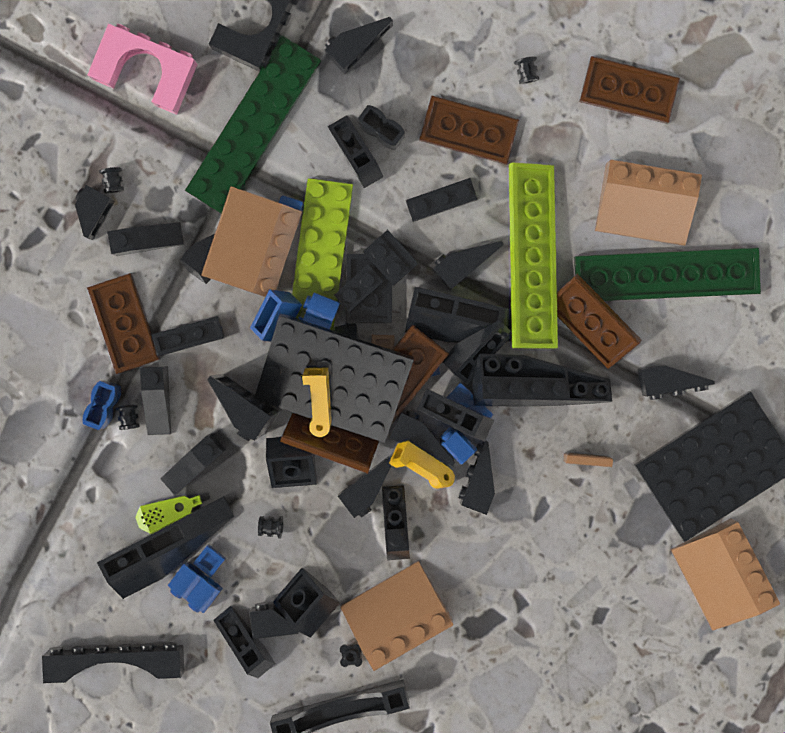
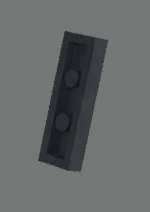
[405,178,478,222]
[152,316,225,357]

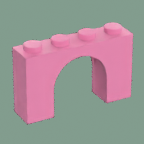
[87,23,198,115]

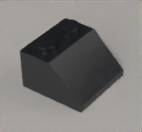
[266,437,317,488]
[273,568,340,638]

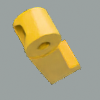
[302,368,332,437]
[389,441,455,489]

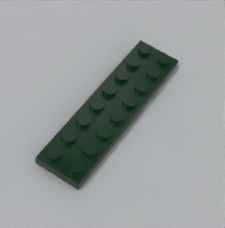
[185,35,322,214]
[574,248,761,301]

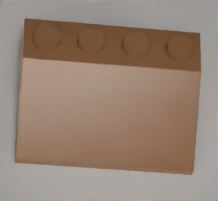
[595,160,702,246]
[201,187,302,297]
[670,518,780,630]
[340,561,454,671]

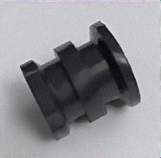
[514,57,540,84]
[99,167,124,194]
[115,404,140,430]
[258,516,284,539]

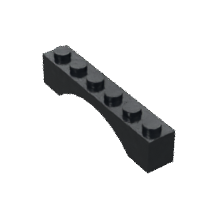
[42,642,185,684]
[270,679,410,733]

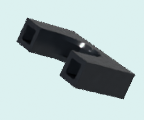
[209,0,299,72]

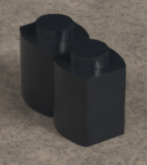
[358,105,405,150]

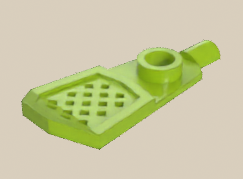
[135,495,202,534]

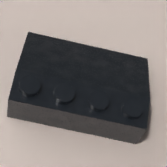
[207,374,279,441]

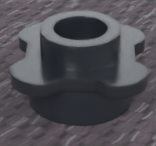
[340,644,363,667]

